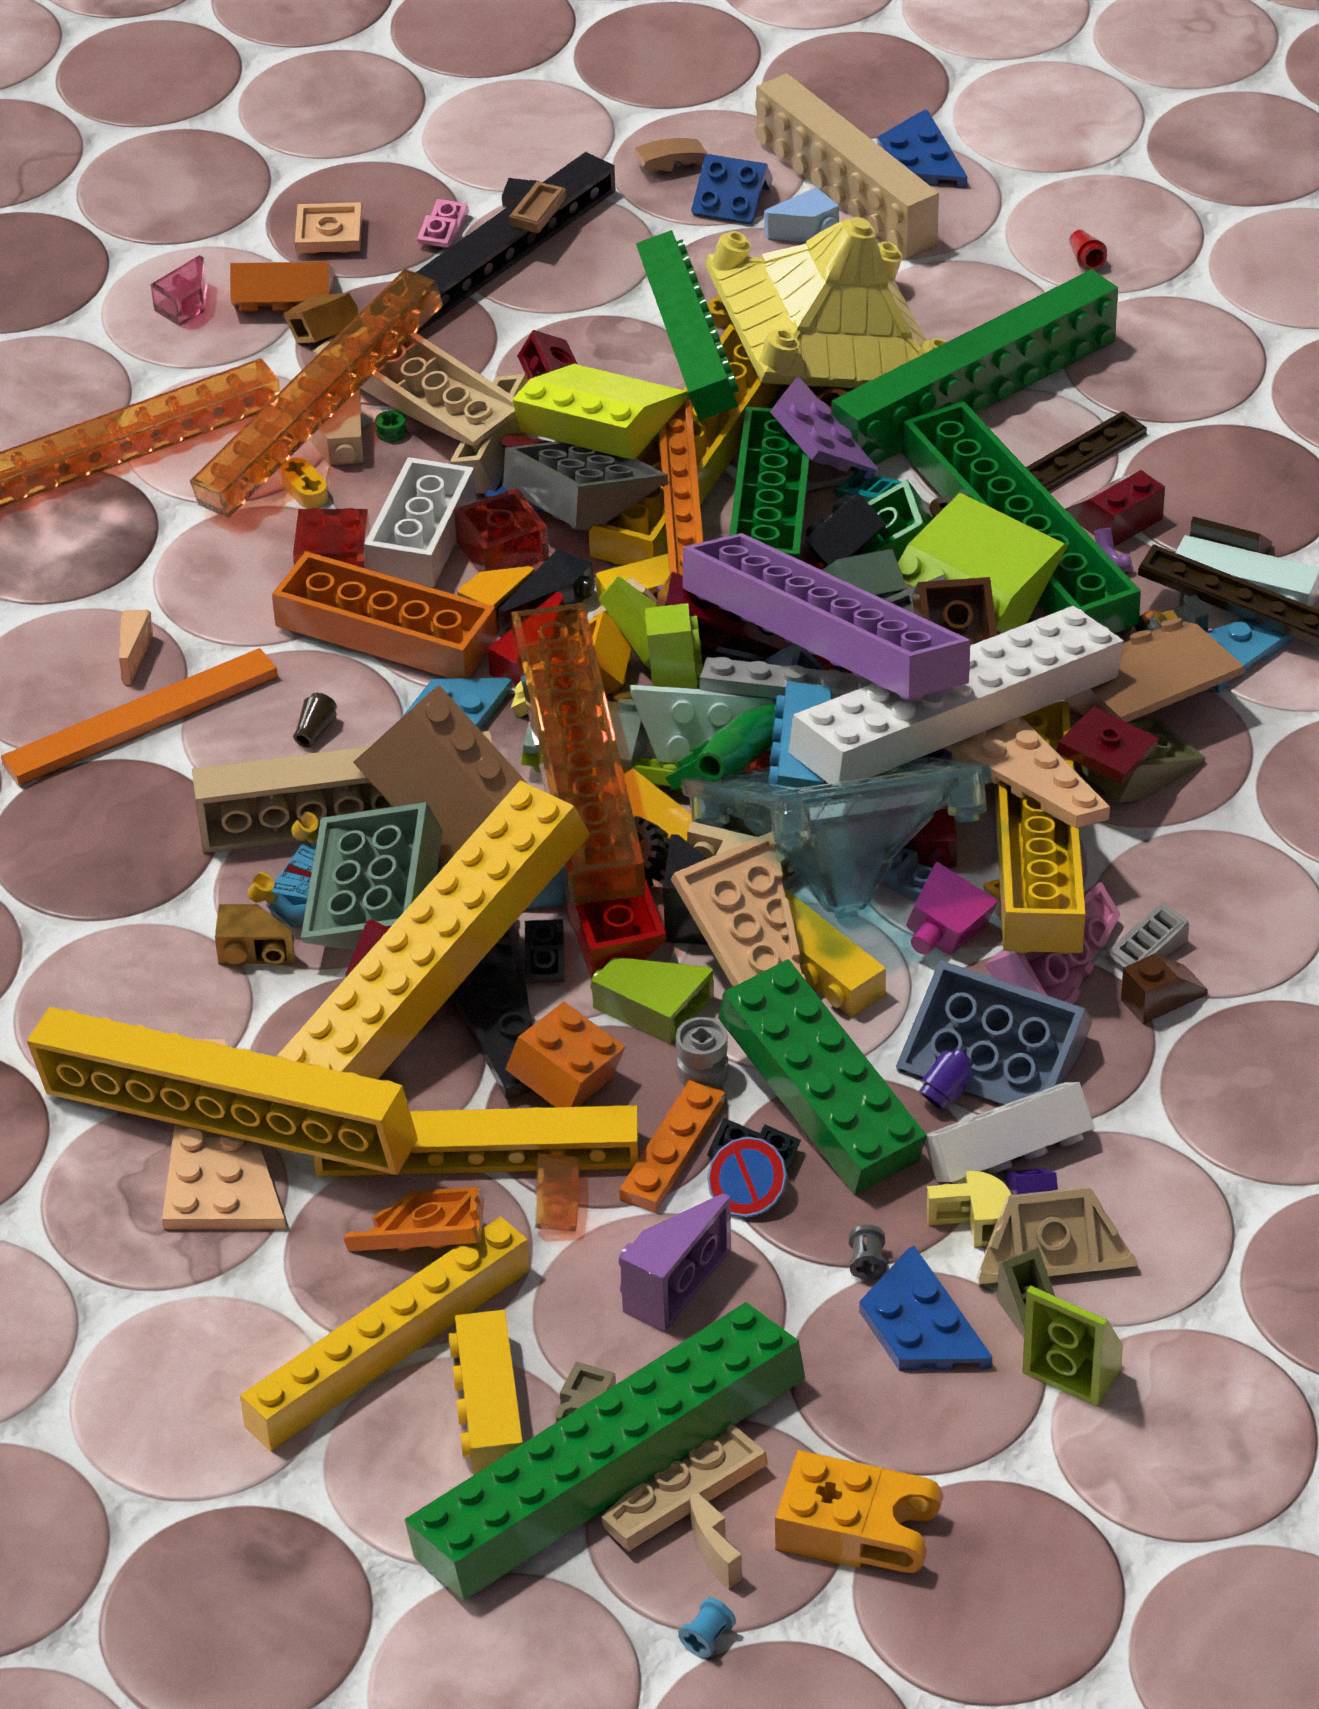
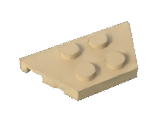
[977,1187,1137,1284]

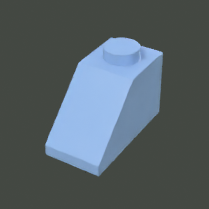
[764,187,839,243]

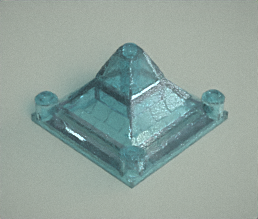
[682,756,991,919]

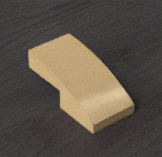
[690,1491,742,1590]

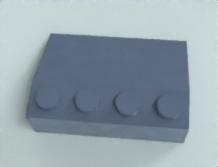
[896,960,1092,1106]

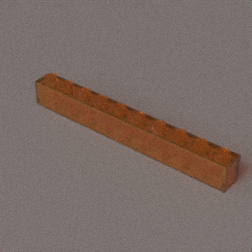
[190,269,443,518]
[0,358,282,508]

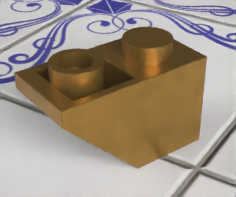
[283,293,362,343]
[215,904,296,964]

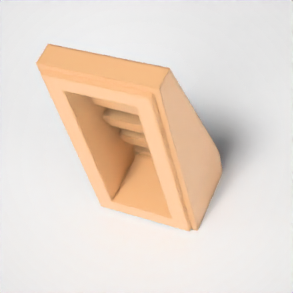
[119,610,153,685]

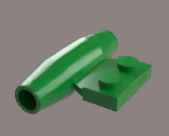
[665,704,781,790]

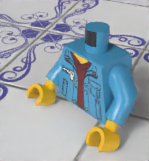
[248,812,318,927]

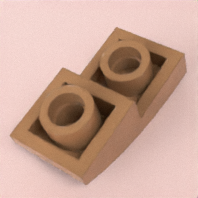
[634,138,708,173]

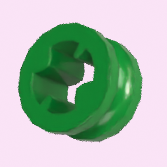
[375,410,407,442]

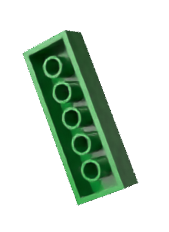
[718,959,927,1195]

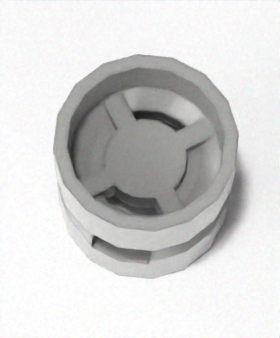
[676,1017,728,1089]

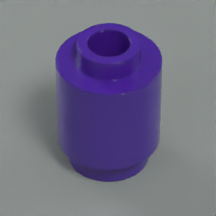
[919,1049,976,1110]

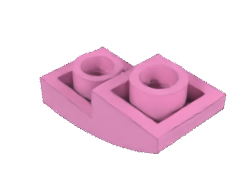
[417,199,469,248]

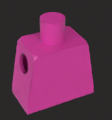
[906,862,998,955]

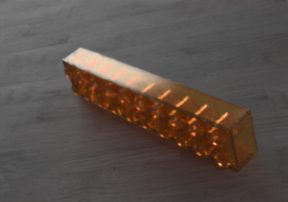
[511,603,645,905]

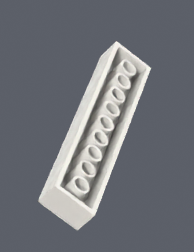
[788,606,1124,790]

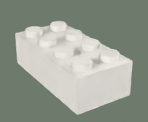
[364,457,476,588]

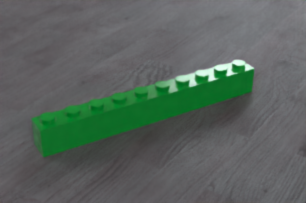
[636,230,740,421]

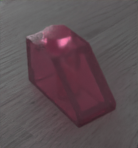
[150,255,207,326]

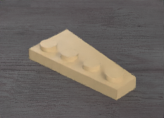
[601,1424,768,1551]

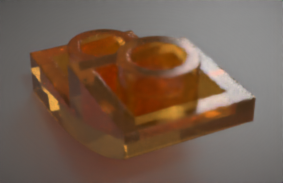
[535,1154,579,1231]

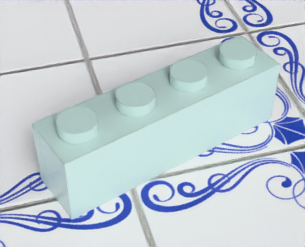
[1176,535,1319,607]

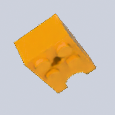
[775,1450,943,1573]

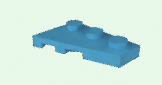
[1206,618,1294,693]

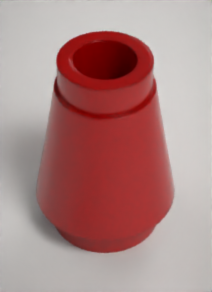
[1069,230,1107,270]

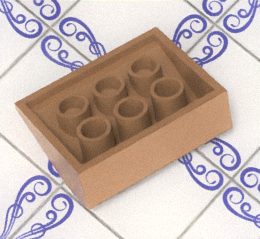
[1064,618,1246,722]
[353,685,528,865]

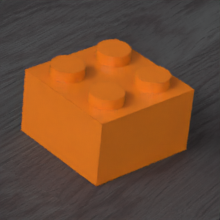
[505,1001,625,1107]

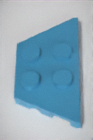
[401,678,512,730]

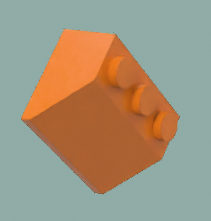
[230,262,335,312]

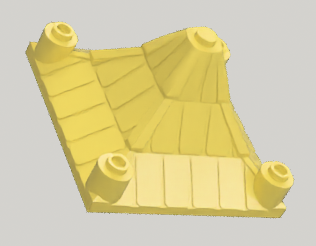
[705,217,947,388]

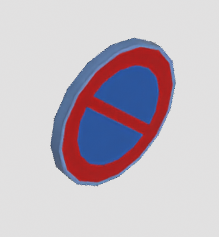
[707,1137,788,1218]

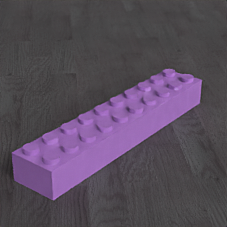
[683,533,971,701]

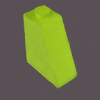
[590,957,714,1044]

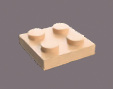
[295,202,362,254]

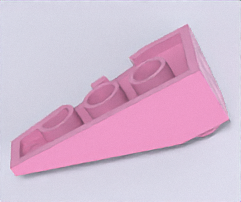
[985,882,1120,1004]

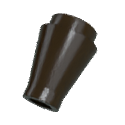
[293,692,337,748]

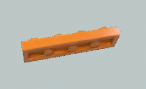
[619,1080,725,1213]

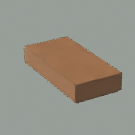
[509,181,566,233]

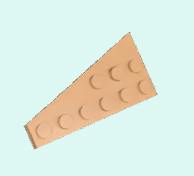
[944,717,1110,828]
[671,831,806,987]
[162,1039,286,1230]

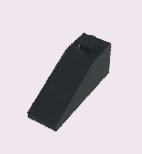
[498,549,595,637]

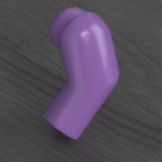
[1094,528,1133,572]

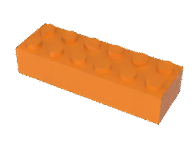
[272,551,498,679]

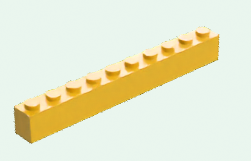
[599,768,886,1018]

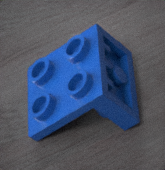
[691,154,773,224]

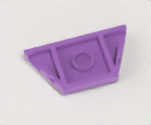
[770,377,879,480]

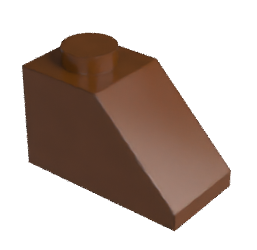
[1121,953,1208,1024]

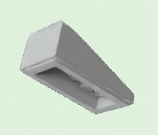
[1105,903,1189,972]

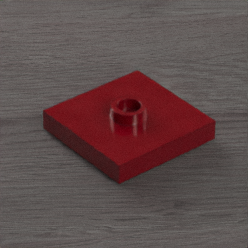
[1056,706,1159,784]

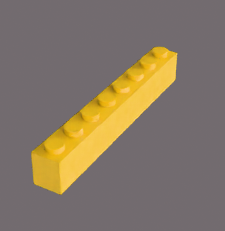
[313,1105,638,1177]
[240,1216,530,1452]

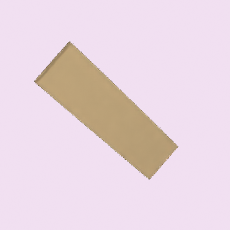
[313,314,516,447]

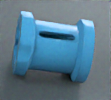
[678,1597,736,1658]

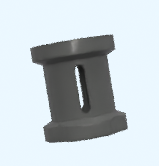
[849,1225,887,1280]

